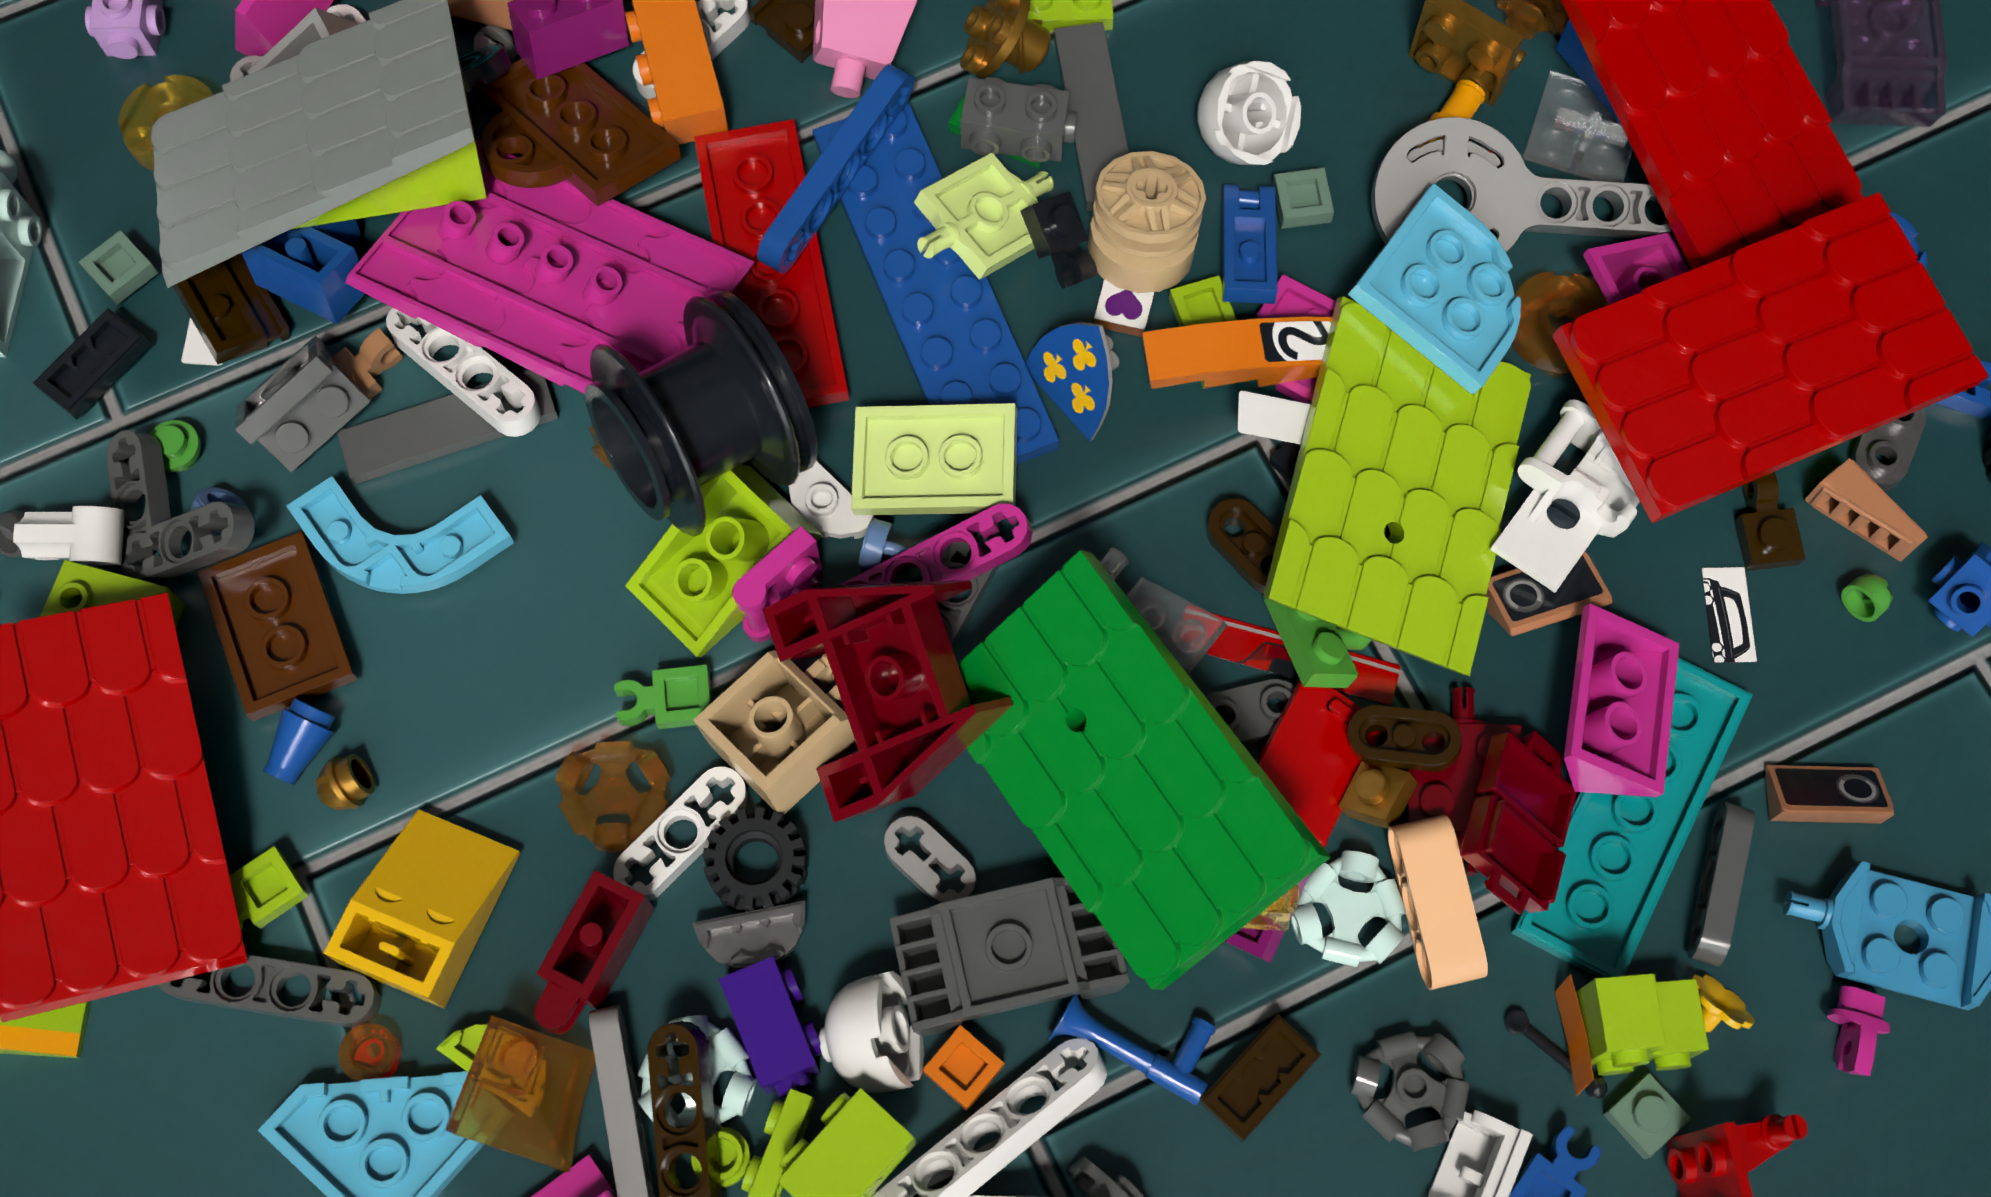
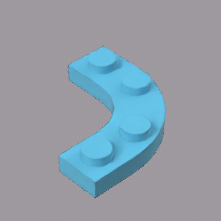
[286,476,514,594]

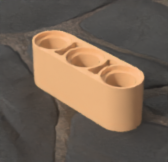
[1388,815,1488,990]

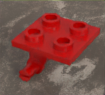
[1667,1114,1808,1197]

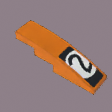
[1142,317,1332,389]

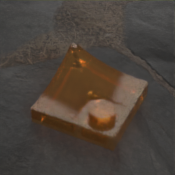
[445,1015,596,1173]

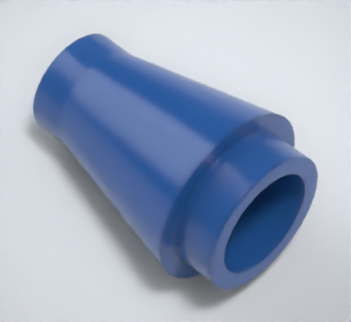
[263,698,336,785]

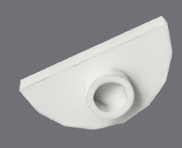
[788,461,876,539]

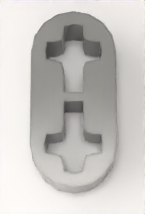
[884,816,976,905]

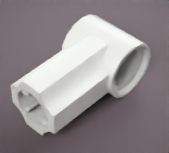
[13,506,125,565]

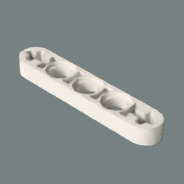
[872,1038,1107,1197]

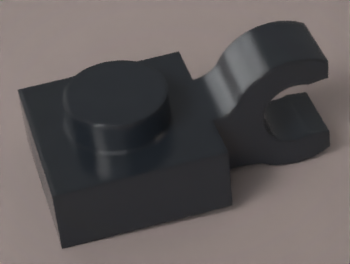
[1020,191,1097,289]

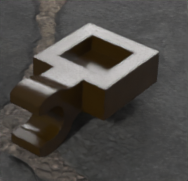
[1735,472,1806,571]

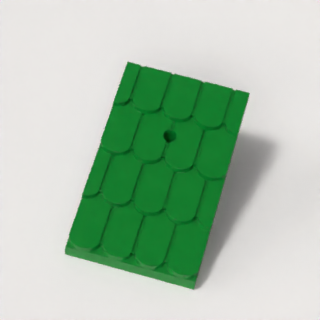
[958,550,1331,990]

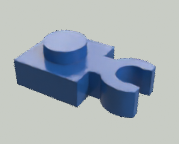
[1509,1126,1601,1197]

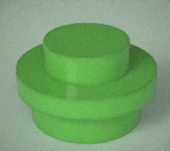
[149,420,201,472]

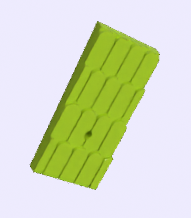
[1263,296,1531,676]

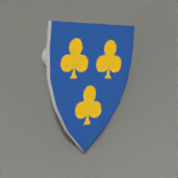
[1025,322,1119,441]

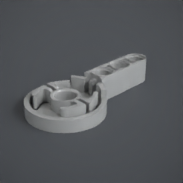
[1371,117,1672,252]

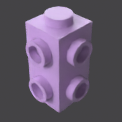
[85,0,166,59]

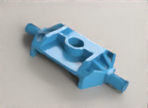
[1783,861,1991,1010]

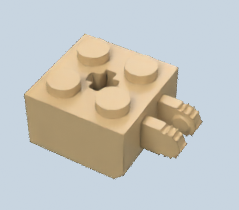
[693,650,857,815]

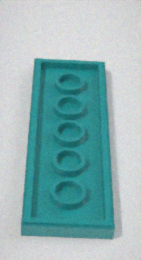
[1511,657,1753,978]

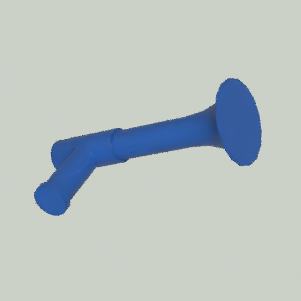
[1047,994,1216,1106]

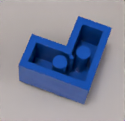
[242,219,365,324]

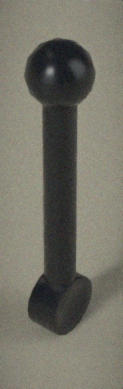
[1504,1010,1608,1099]

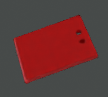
[1256,679,1382,848]

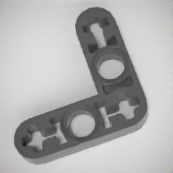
[107,430,255,583]

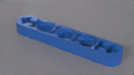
[757,64,915,274]

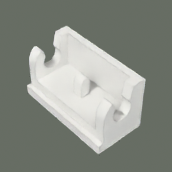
[1427,1110,1533,1197]

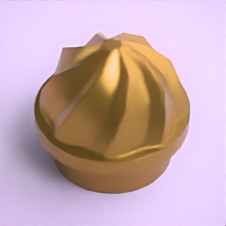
[315,754,375,810]

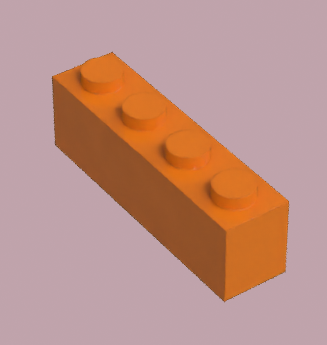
[625,0,728,144]

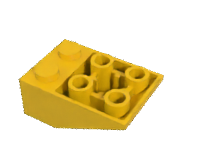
[323,809,521,1009]

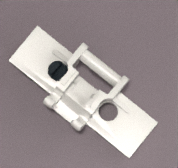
[1490,399,1640,593]

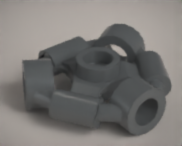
[1350,1030,1470,1152]

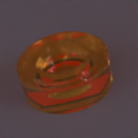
[338,1023,402,1082]

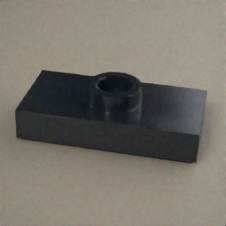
[33,308,151,420]

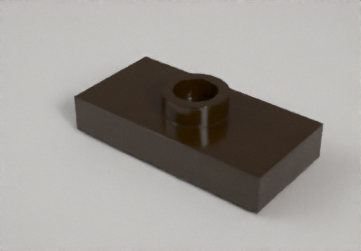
[1199,1014,1322,1142]

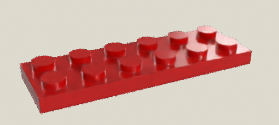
[694,119,849,408]

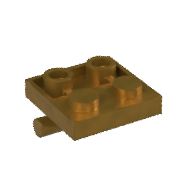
[1408,0,1527,106]

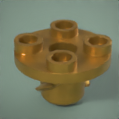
[960,0,1051,78]

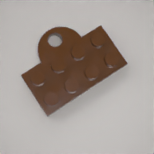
[475,59,681,207]

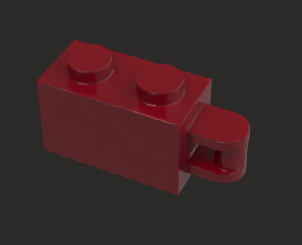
[534,870,655,1035]

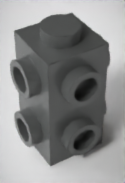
[961,77,1078,163]

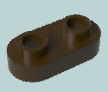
[1207,498,1279,594]
[1347,705,1462,772]

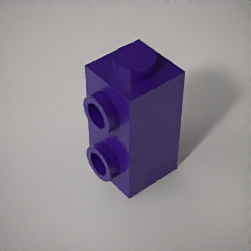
[719,956,822,1098]

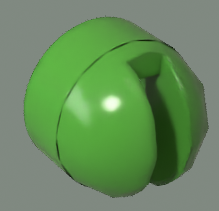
[1841,574,1893,622]

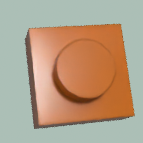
[922,1025,1005,1111]

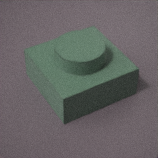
[1272,168,1334,229]
[79,230,158,305]
[1603,1073,1691,1159]

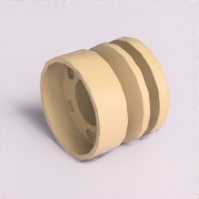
[1087,151,1206,293]

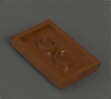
[197,531,358,721]

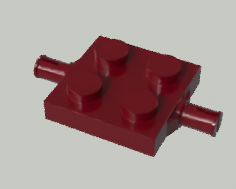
[1407,687,1522,877]

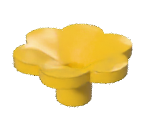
[1690,975,1755,1033]

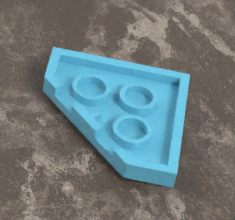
[258,1071,513,1197]

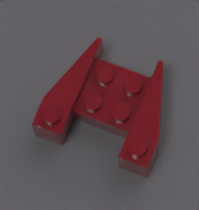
[762,580,1013,823]

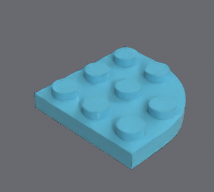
[1348,183,1521,395]

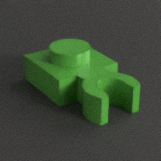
[614,664,712,729]

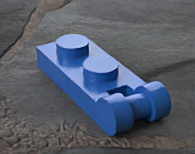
[1221,184,1278,304]

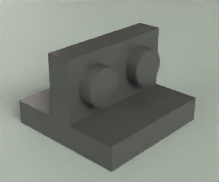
[235,335,371,473]

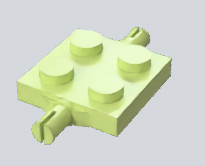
[914,153,1054,280]

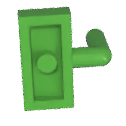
[1264,599,1372,688]

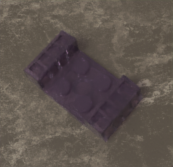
[1815,0,1947,127]

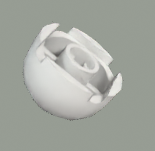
[1197,61,1301,166]
[819,971,924,1093]

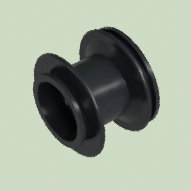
[585,290,818,536]

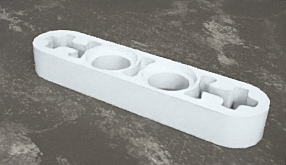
[386,308,541,437]

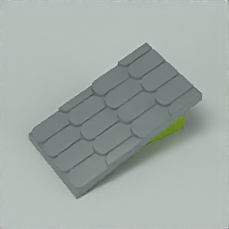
[151,0,487,288]

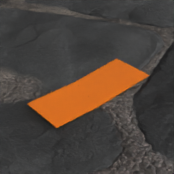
[1555,974,1594,1096]

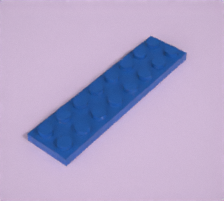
[812,102,1059,465]

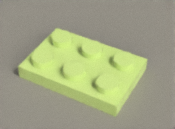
[851,403,1018,515]

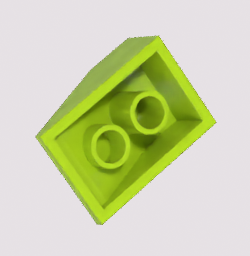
[625,465,823,657]

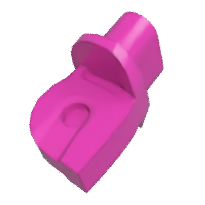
[1827,986,1890,1076]

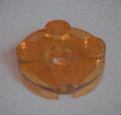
[1512,271,1609,378]

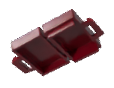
[1460,731,1577,915]

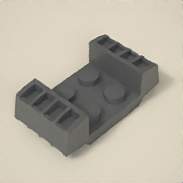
[889,878,1130,1037]

